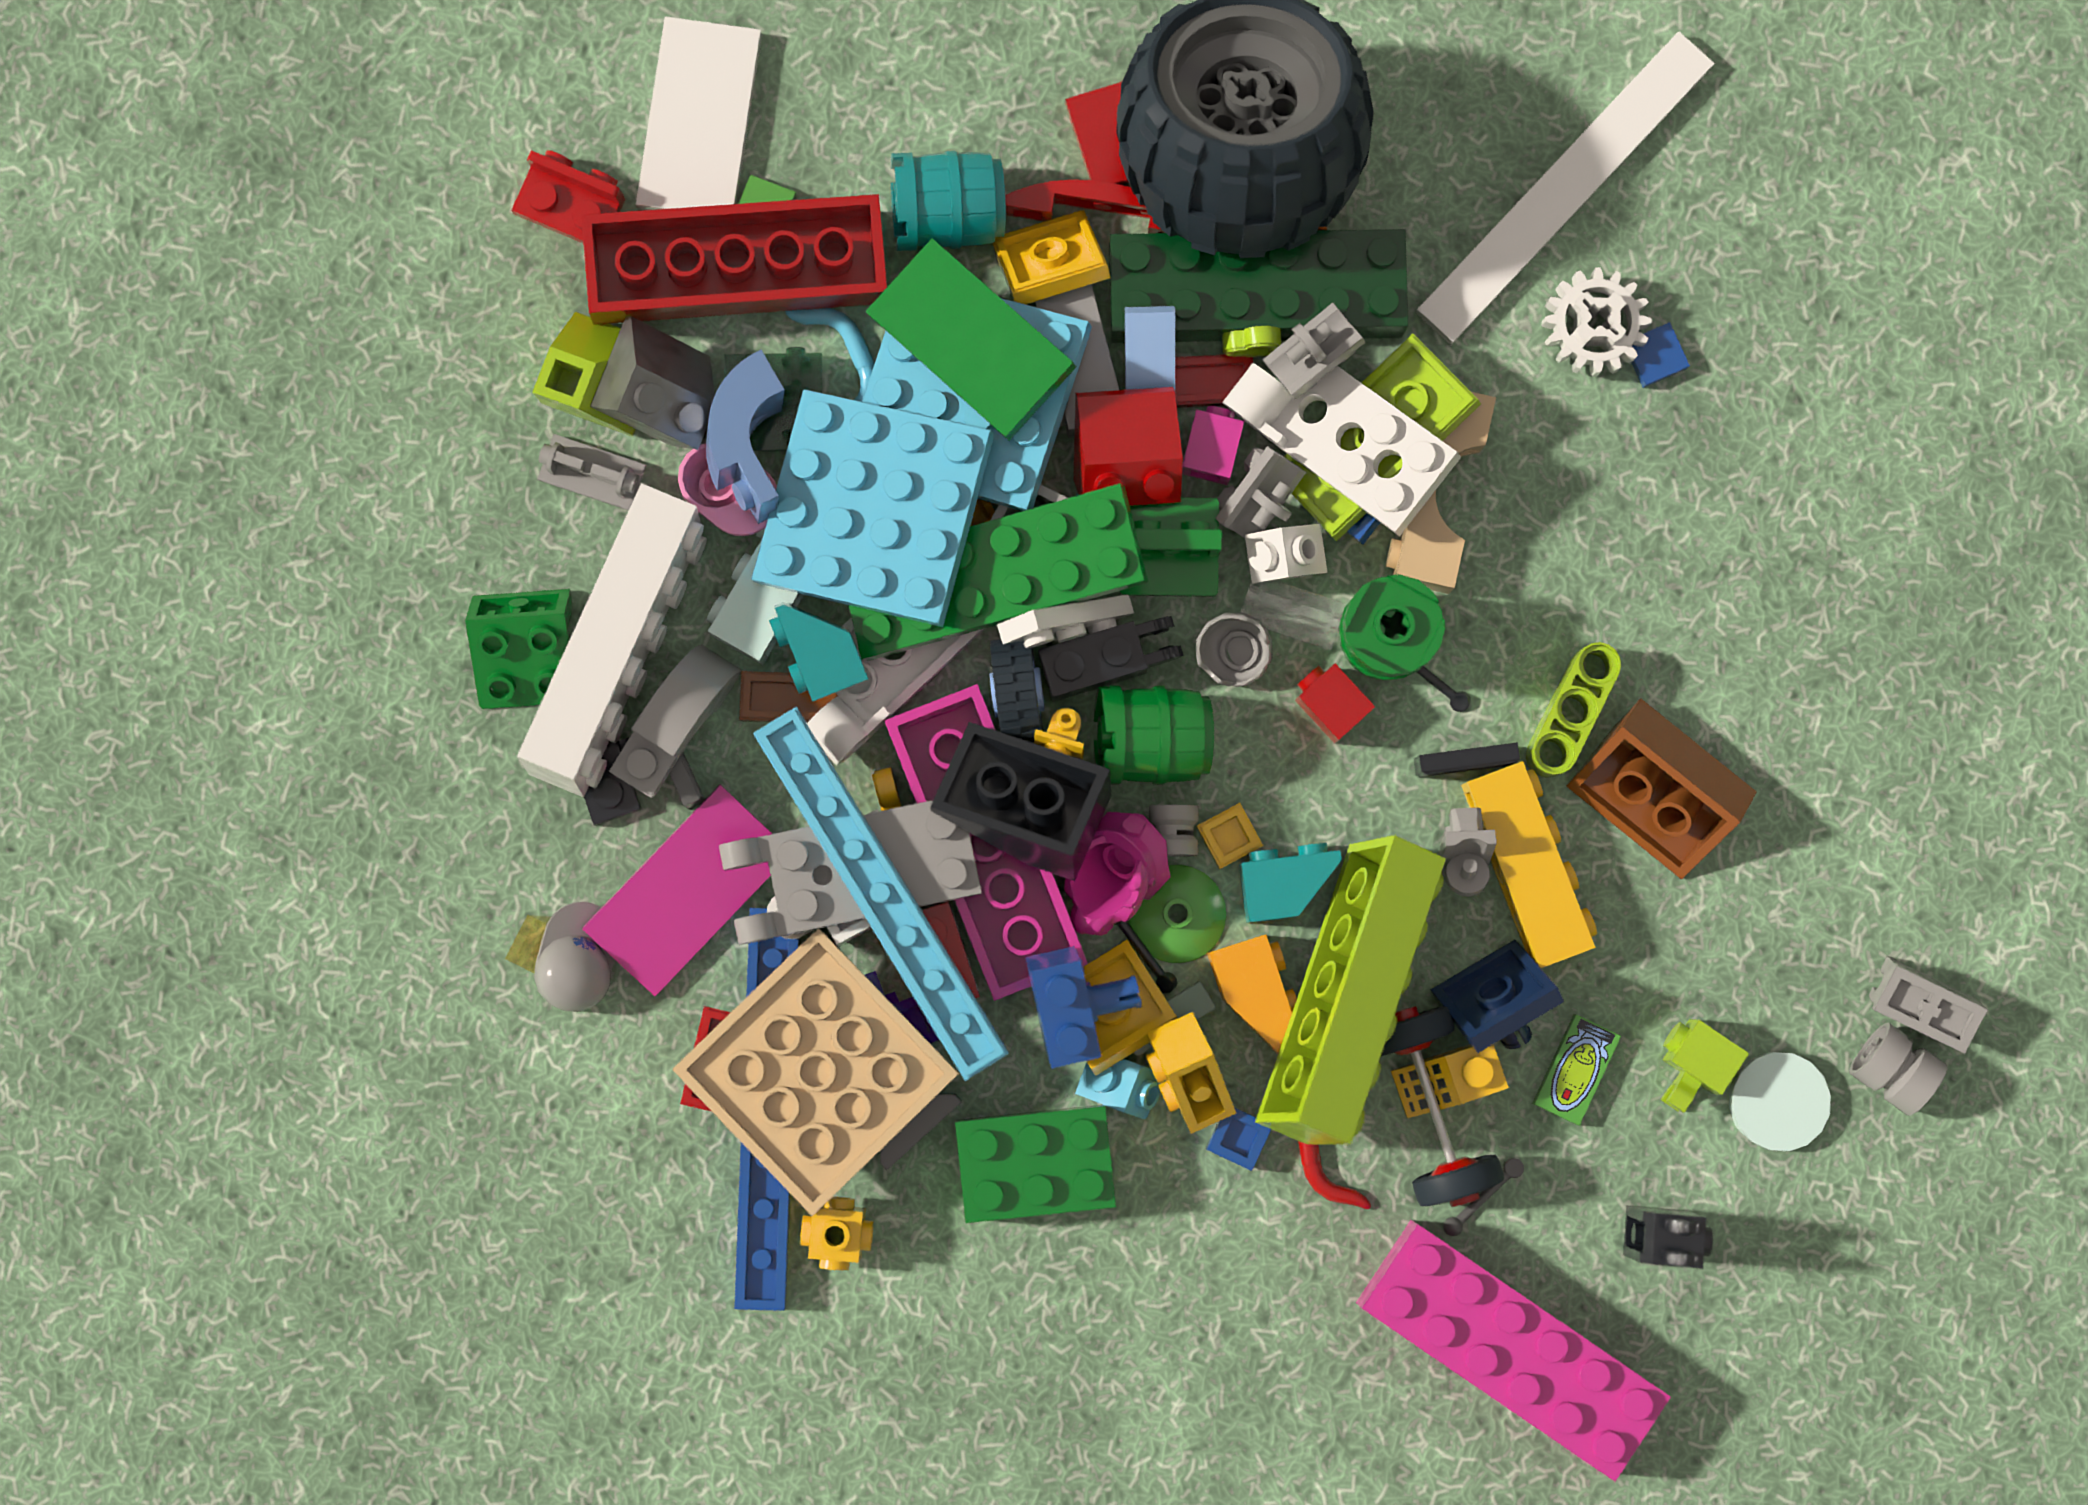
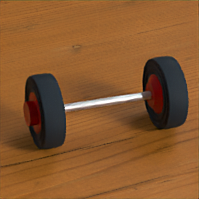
[1381,1006,1504,1207]

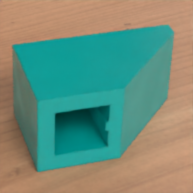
[769,602,868,702]
[1239,843,1342,923]

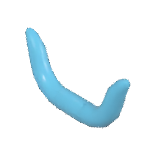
[786,308,875,402]

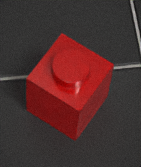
[1295,663,1375,744]

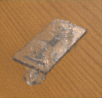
[1240,581,1346,650]

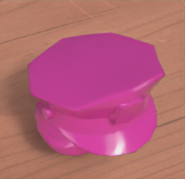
[1064,812,1171,936]

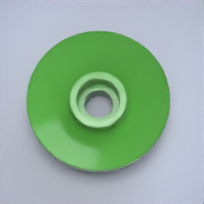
[1128,865,1226,963]

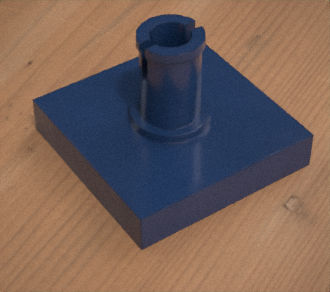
[1430,940,1564,1053]

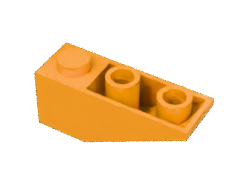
[1207,934,1297,1054]

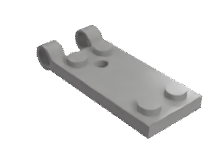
[719,800,982,945]

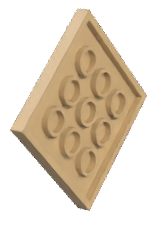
[672,928,959,1216]

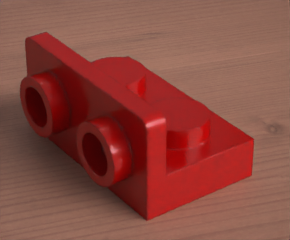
[511,150,626,243]

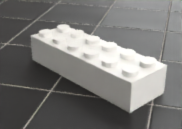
[517,483,707,797]

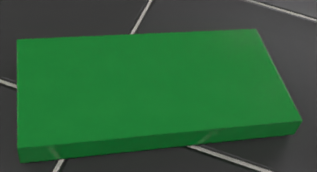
[865,238,1076,441]

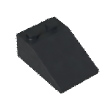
[930,722,1112,881]

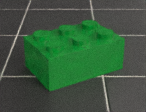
[955,1104,1116,1223]

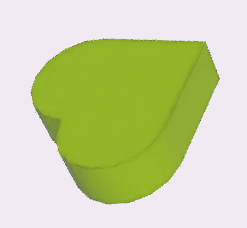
[1222,326,1281,357]

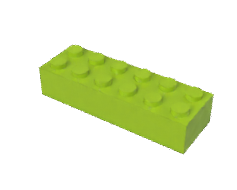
[1255,835,1446,1144]

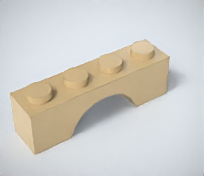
[1386,392,1496,594]

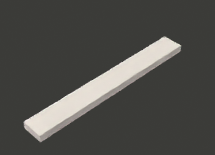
[1415,31,1715,345]

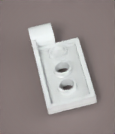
[807,618,984,766]

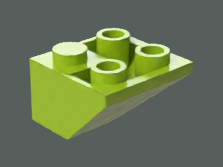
[532,312,636,437]

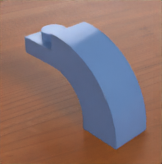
[706,350,785,524]

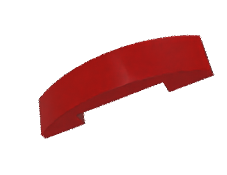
[1005,179,1165,233]

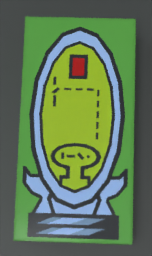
[1532,1014,1621,1126]

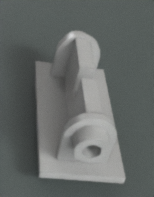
[537,434,646,511]

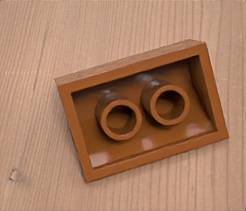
[1566,698,1757,880]

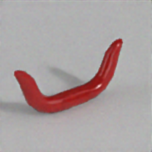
[1298,1141,1371,1210]

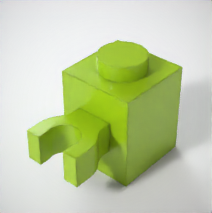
[1660,1019,1749,1113]

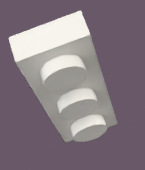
[997,595,1134,648]

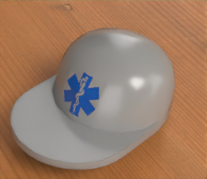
[534,902,614,1012]

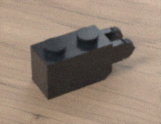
[1038,616,1184,702]
[1623,1205,1713,1269]

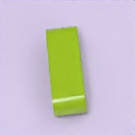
[1525,642,1621,778]

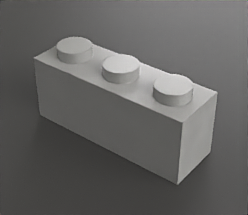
[1029,284,1119,438]

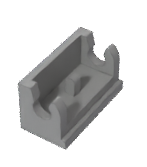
[1869,956,1988,1054]

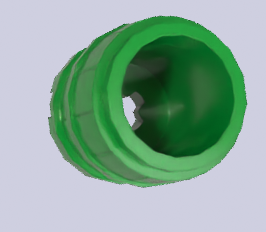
[1338,574,1446,681]
[1094,686,1214,785]

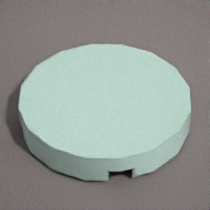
[1729,1052,1831,1151]

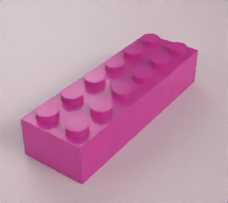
[884,684,1088,1001]
[1356,1220,1671,1482]

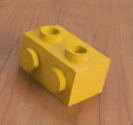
[1146,1012,1236,1134]

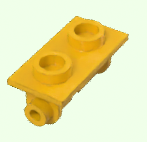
[1034,708,1084,760]

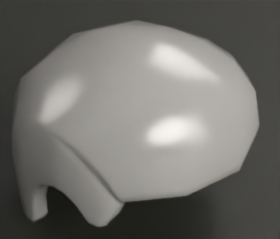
[1196,612,1273,687]

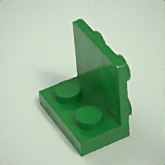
[465,589,572,709]

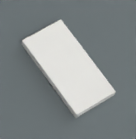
[636,16,762,210]

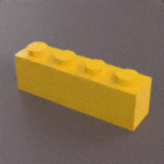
[1461,761,1597,968]

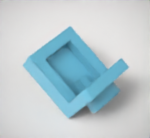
[1075,1059,1160,1119]

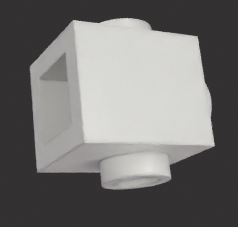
[1245,524,1327,584]

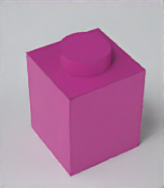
[1182,406,1244,486]

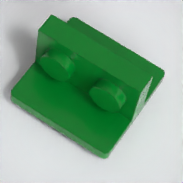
[1119,497,1222,597]

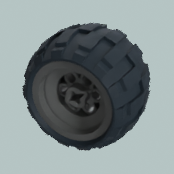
[1116,0,1374,258]

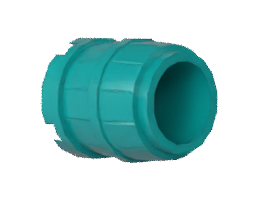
[891,151,1006,251]

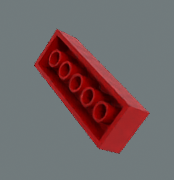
[581,194,887,325]

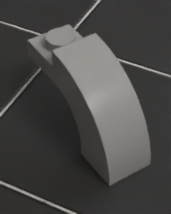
[609,644,743,798]

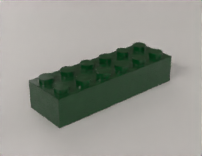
[1109,229,1408,343]

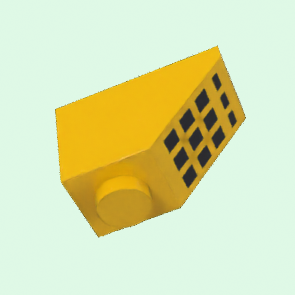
[1391,1044,1509,1118]

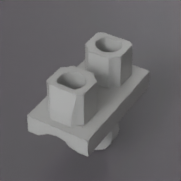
[1263,303,1365,399]
[1215,446,1306,538]
[1438,807,1497,897]

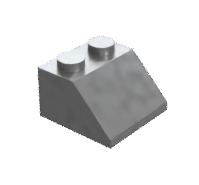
[590,316,715,450]

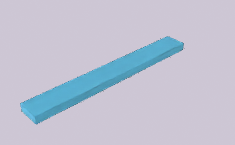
[753,707,1009,1081]

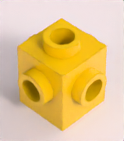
[800,1197,874,1270]

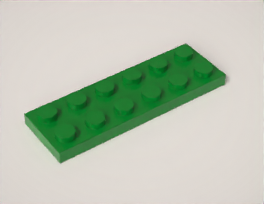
[849,483,1148,661]

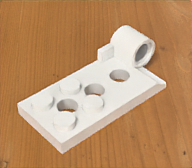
[1222,363,1461,537]

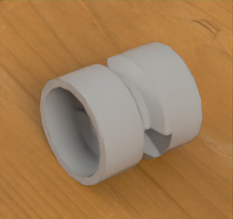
[1849,1023,1947,1116]

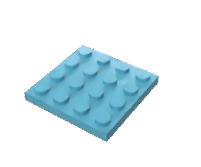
[862,298,1092,511]
[751,390,994,627]

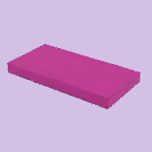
[582,784,772,996]

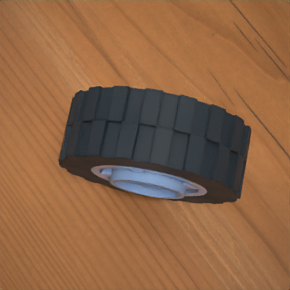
[990,639,1045,743]

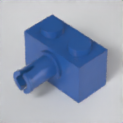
[1025,946,1142,1068]

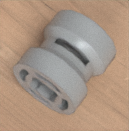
[1149,805,1199,857]

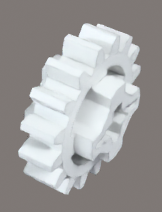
[1542,268,1652,377]

